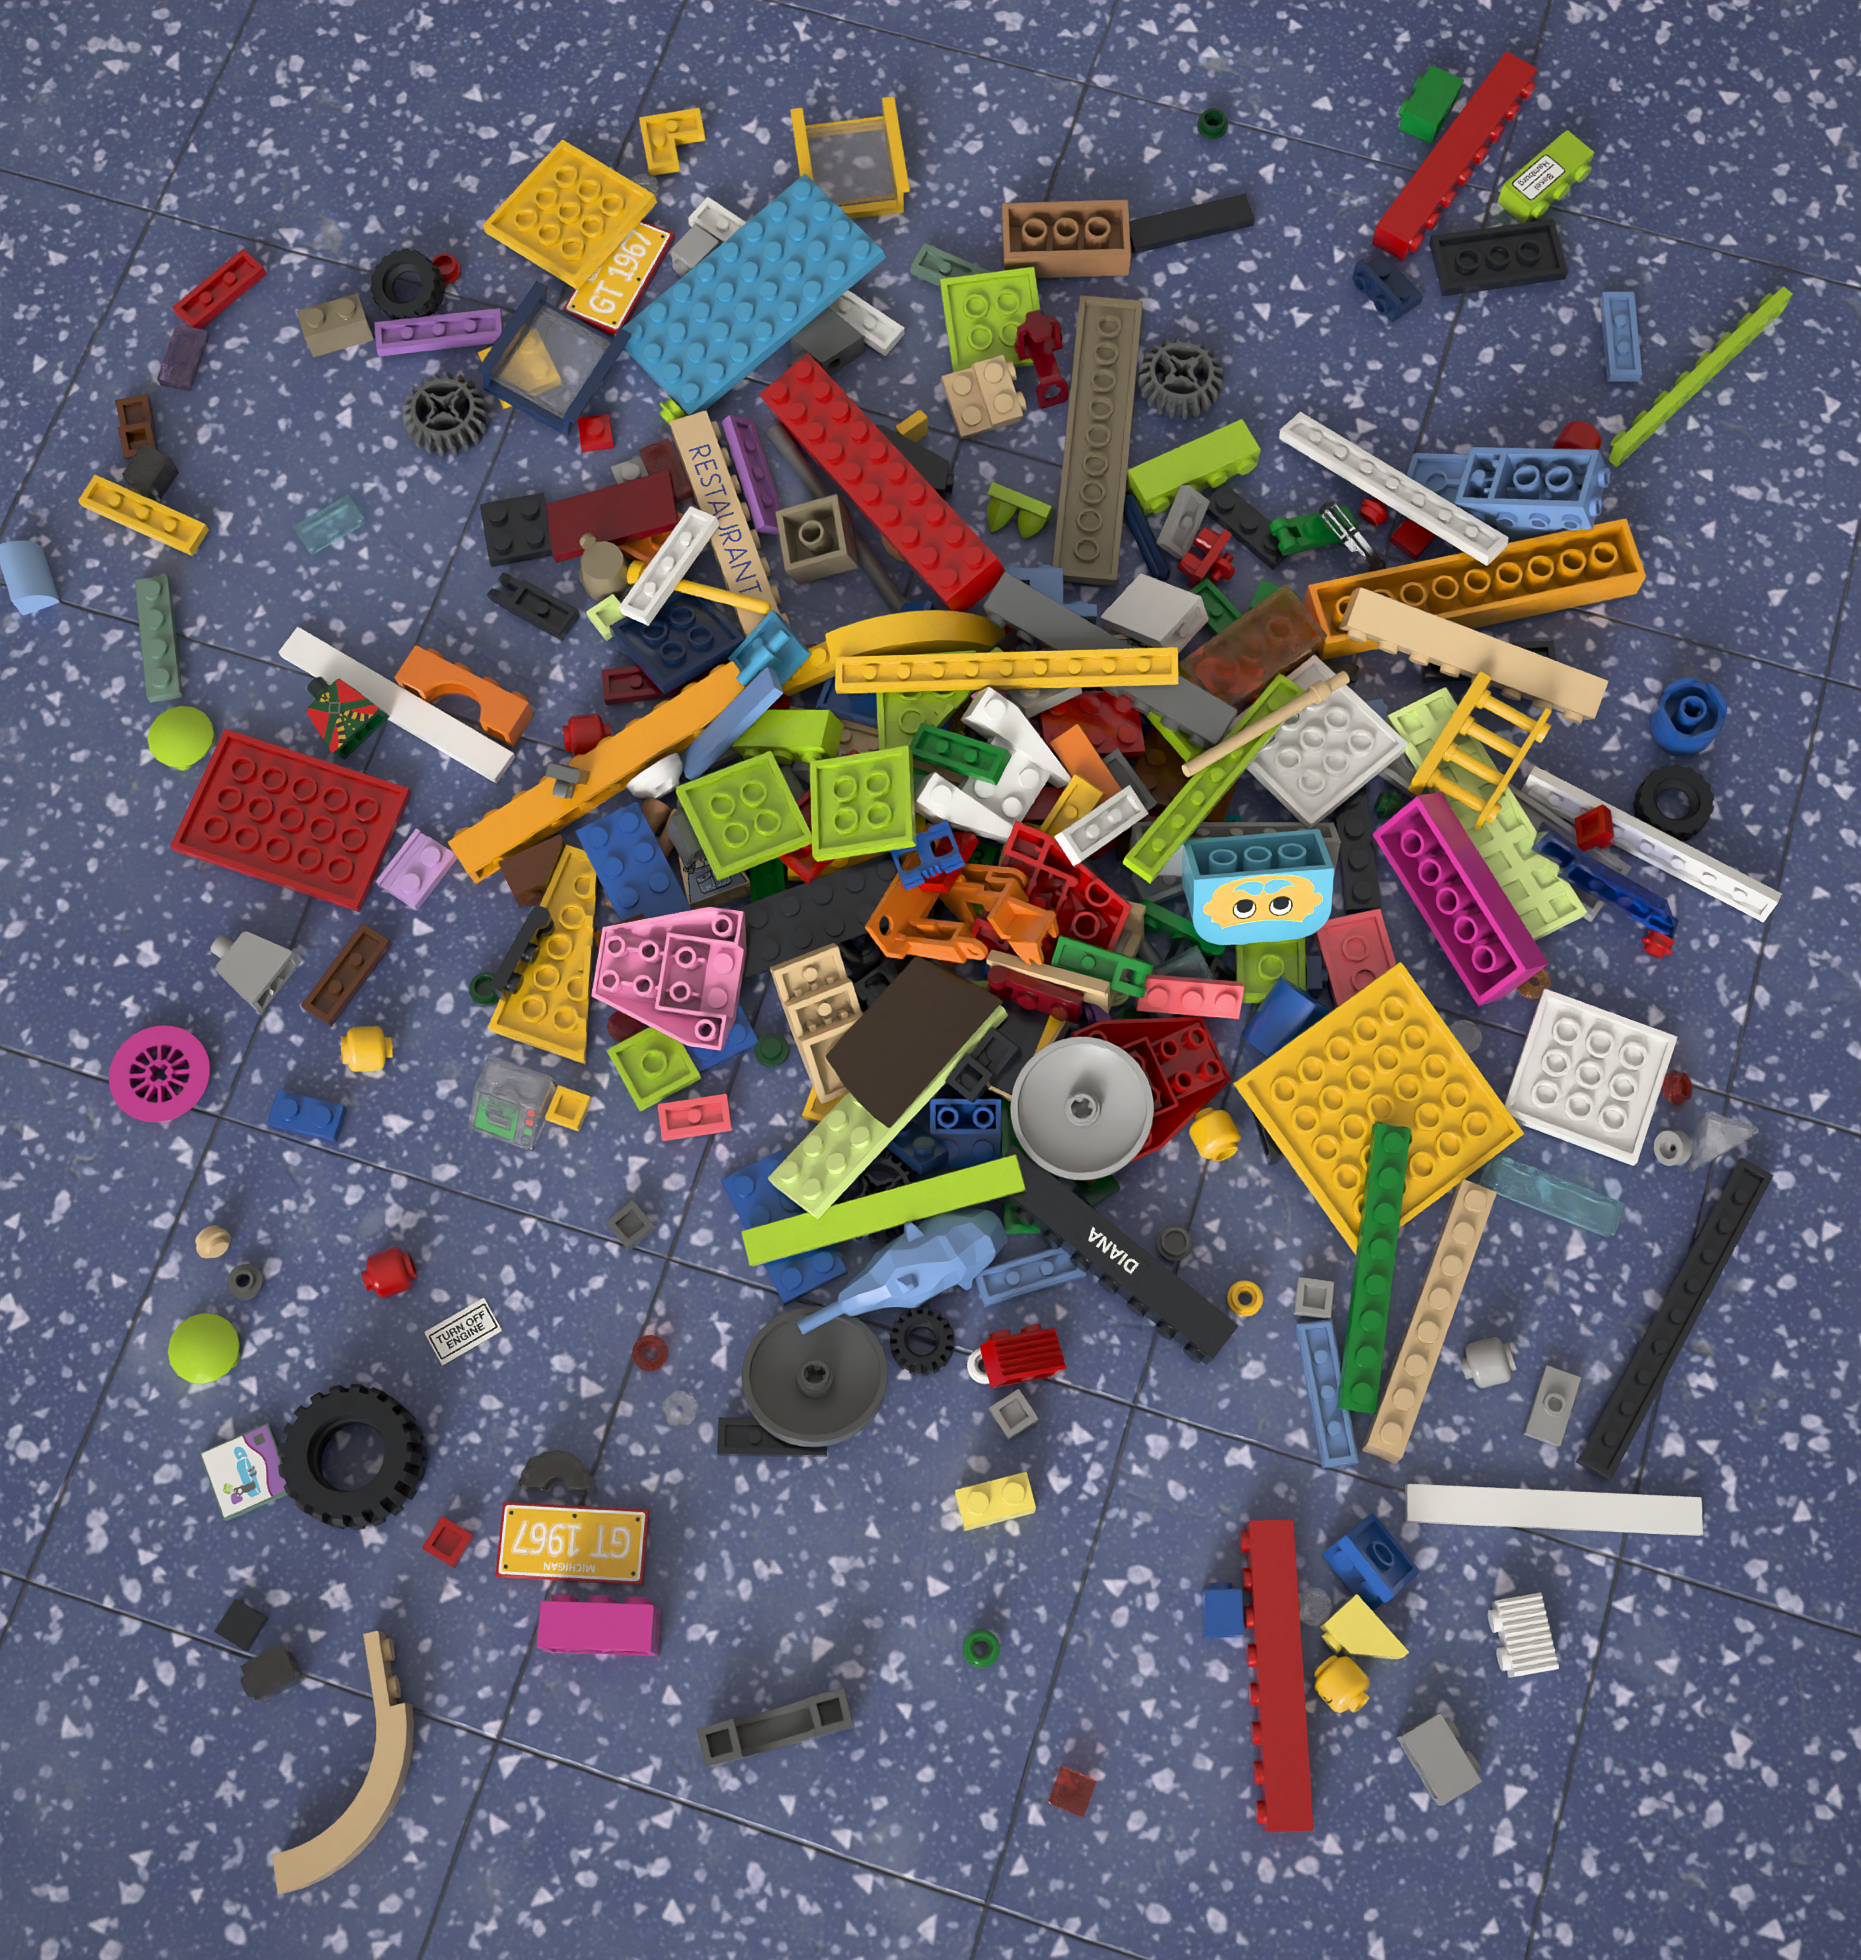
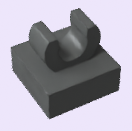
[545,763,590,799]

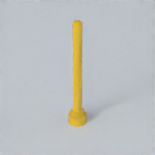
[627,560,771,614]

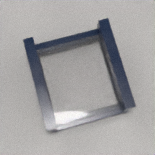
[479,281,632,436]

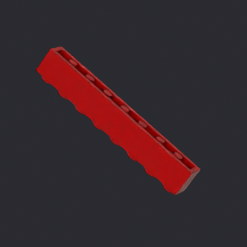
[1372,51,1538,262]
[1239,1520,1314,1832]

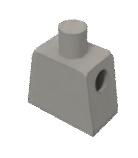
[211,931,301,1014]

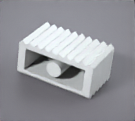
[1488,1593,1559,1678]

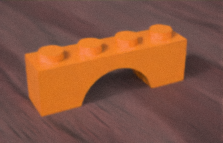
[395,645,534,748]

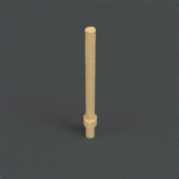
[1182,671,1350,777]

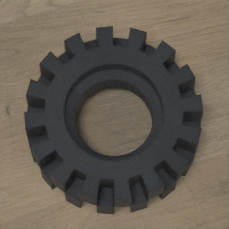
[890,1307,954,1376]

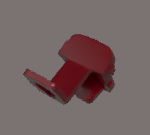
[1014,310,1068,408]

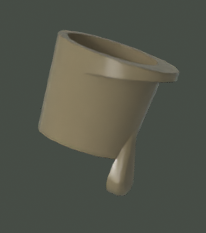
[579,533,630,602]

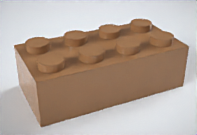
[1001,200,1131,278]

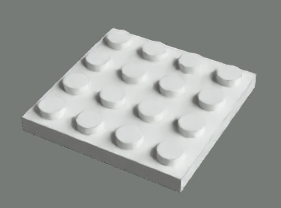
[1220,654,1409,830]
[1503,988,1677,1166]

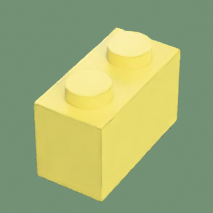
[955,1472,1036,1531]

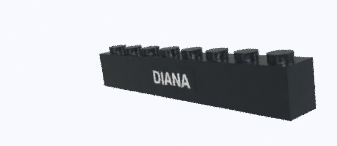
[993,1145,1239,1365]

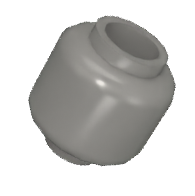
[1460,1336,1517,1388]

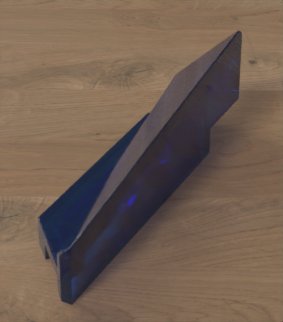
[1531,821,1679,939]

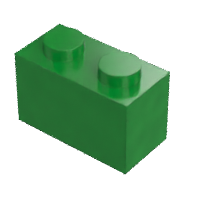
[1398,65,1464,144]

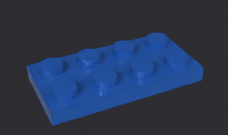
[721,1148,848,1306]

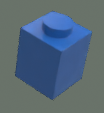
[1201,1582,1244,1638]

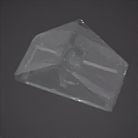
[1687,1112,1760,1173]

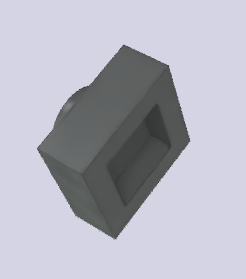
[605,1200,656,1251]

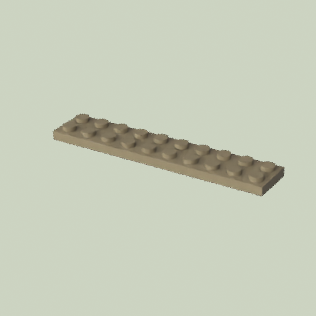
[1053,295,1143,587]

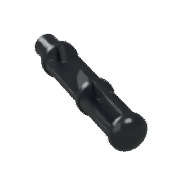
[1319,500,1386,572]

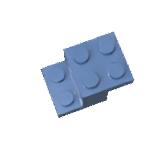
[1003,565,1097,645]

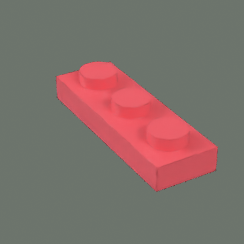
[1135,974,1244,1019]

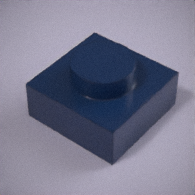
[1306,956,1328,999]

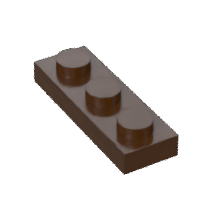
[301,923,392,1027]

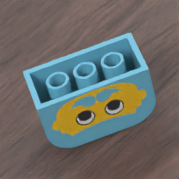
[1182,829,1334,945]

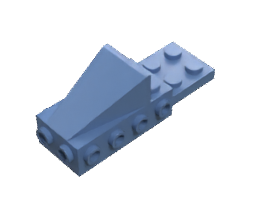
[1399,447,1610,543]

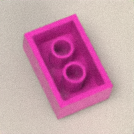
[537,1594,662,1656]

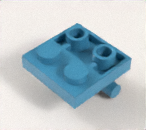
[728,610,811,687]

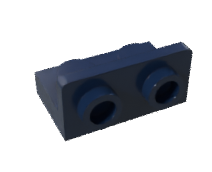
[1352,253,1423,323]

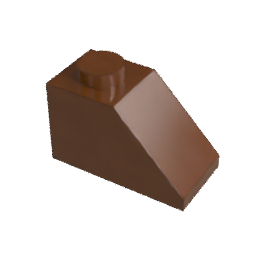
[498,834,565,908]

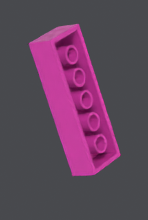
[1372,792,1549,1006]

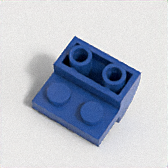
[1242,976,1332,1057]
[930,1098,1001,1167]

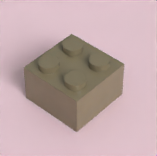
[775,494,859,585]

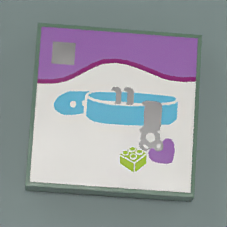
[199,1423,287,1521]

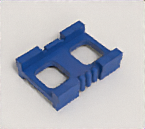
[890,819,966,891]

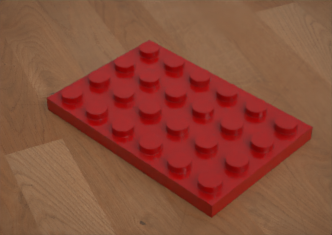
[170,729,412,912]

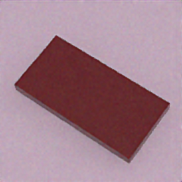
[546,470,679,562]

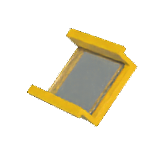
[790,96,910,219]

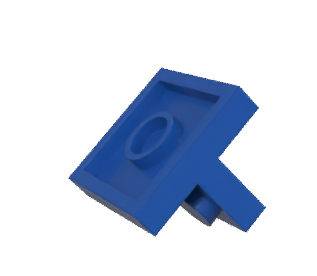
[1322,1513,1421,1611]

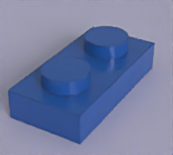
[267,1090,347,1142]

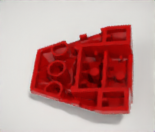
[971,820,1132,965]

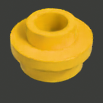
[1227,1280,1263,1317]

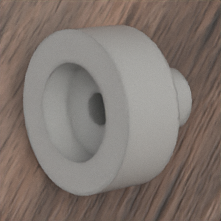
[1654,1130,1692,1166]

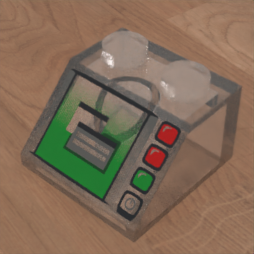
[467,1055,558,1152]

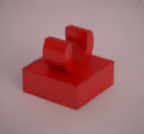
[1574,804,1615,851]

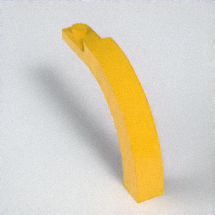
[782,610,1006,696]

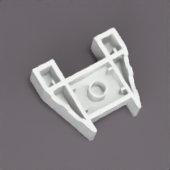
[914,687,1072,844]

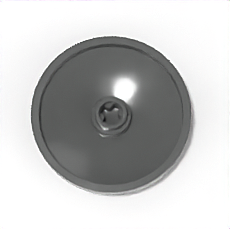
[742,1306,888,1447]

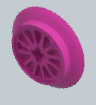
[109,1025,210,1122]

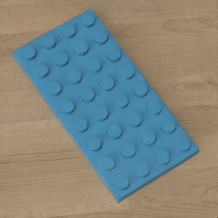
[614,174,886,416]

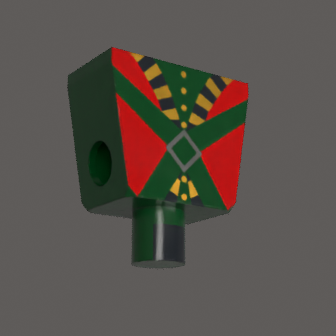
[306,676,390,760]

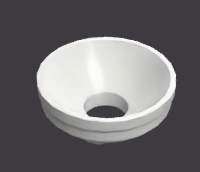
[626,753,683,800]

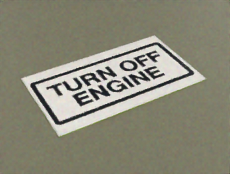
[424,1298,502,1366]

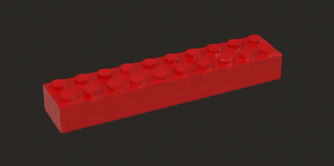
[759,353,1006,613]

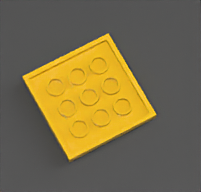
[482,140,657,290]

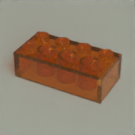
[1178,584,1328,710]

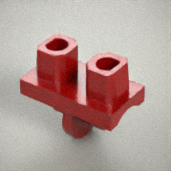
[1176,526,1235,589]

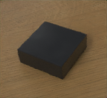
[214,1599,268,1652]

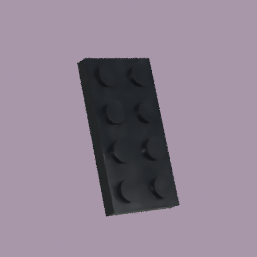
[1429,219,1568,297]

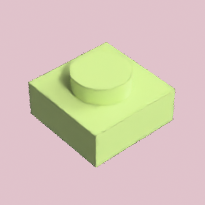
[586,594,626,641]

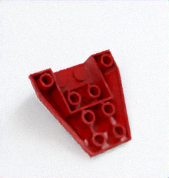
[1070,1017,1231,1162]

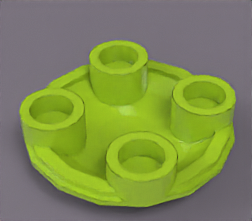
[148,706,217,771]
[168,1313,240,1384]

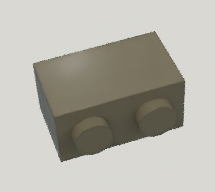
[296,293,374,358]

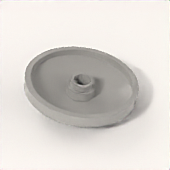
[1011,1037,1154,1180]

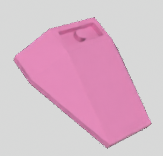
[591,907,747,1051]

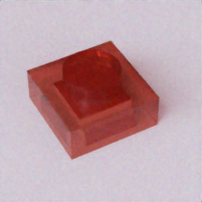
[1047,1766,1097,1818]

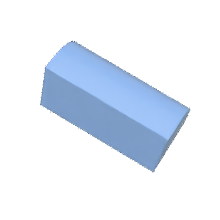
[0,541,60,615]

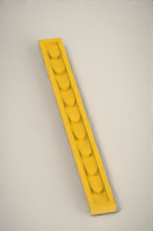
[835,647,1178,694]

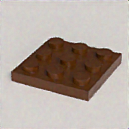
[1134,724,1240,822]

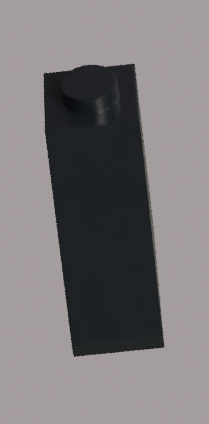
[876,424,955,501]

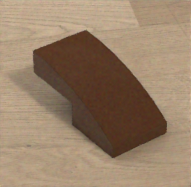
[115,394,157,460]

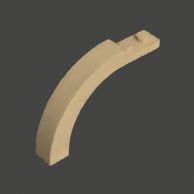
[272,1631,414,1894]

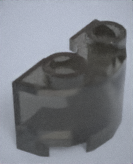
[518,1450,597,1494]

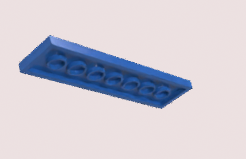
[575,801,759,1074]

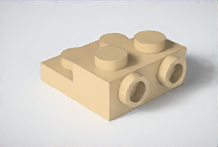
[940,355,1026,440]

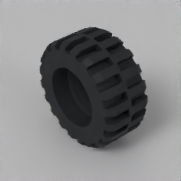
[278,1384,427,1530]

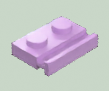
[376,829,458,911]

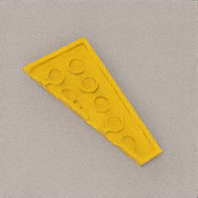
[488,845,598,1065]

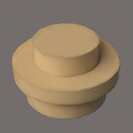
[195,1225,231,1258]

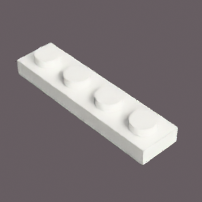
[619,506,720,626]

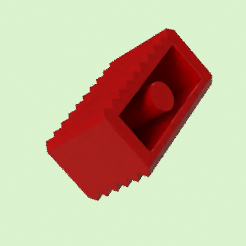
[979,1324,1066,1388]

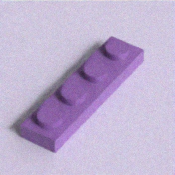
[374,308,504,356]
[722,415,782,536]

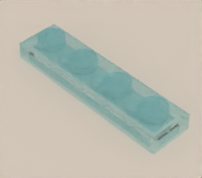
[1478,1154,1626,1239]

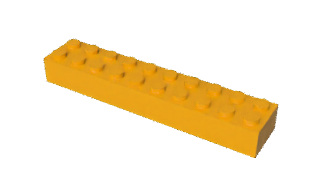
[1303,518,1646,660]

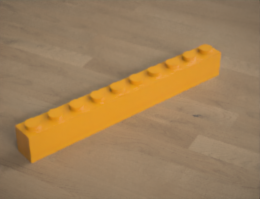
[448,661,749,884]

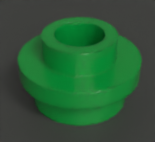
[963,1629,1000,1668]

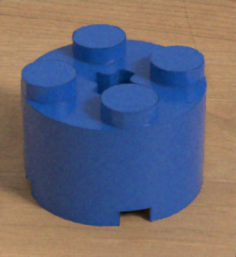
[1649,677,1727,756]

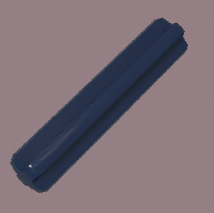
[1123,494,1171,581]

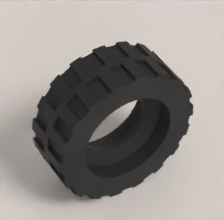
[370,248,445,320]
[1633,764,1714,841]

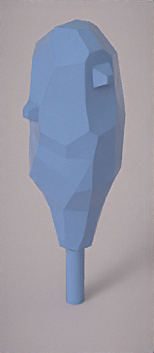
[796,1208,1008,1335]

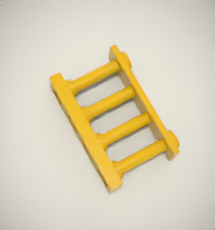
[1408,671,1552,831]

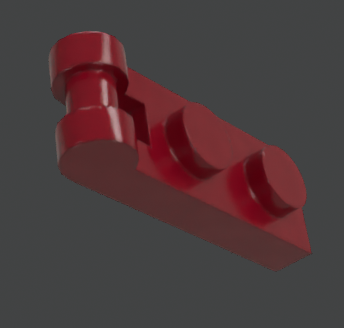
[987,966,1084,1024]

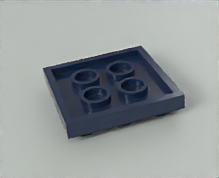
[609,580,746,695]

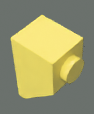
[1320,1594,1409,1659]

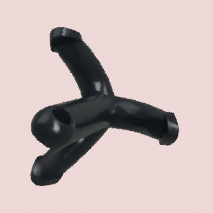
[828,939,882,983]

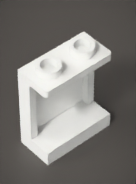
[1100,573,1209,653]

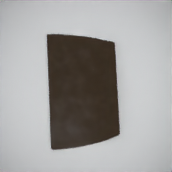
[826,956,1002,1128]

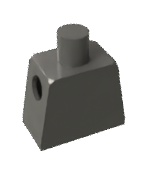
[787,307,864,376]

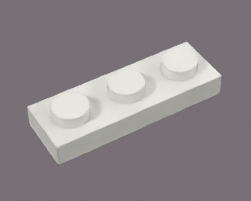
[1054,785,1149,866]

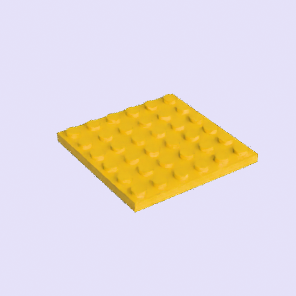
[1233,962,1524,1255]

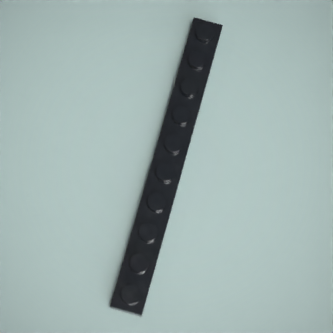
[1576,1158,1774,1481]

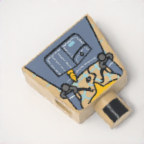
[678,855,751,910]

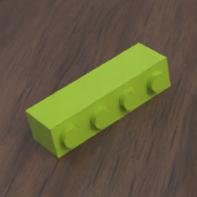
[1126,419,1261,516]

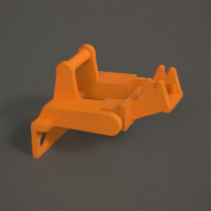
[865,823,1059,968]

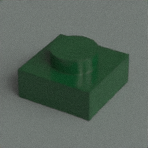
[1071,1174,1120,1208]

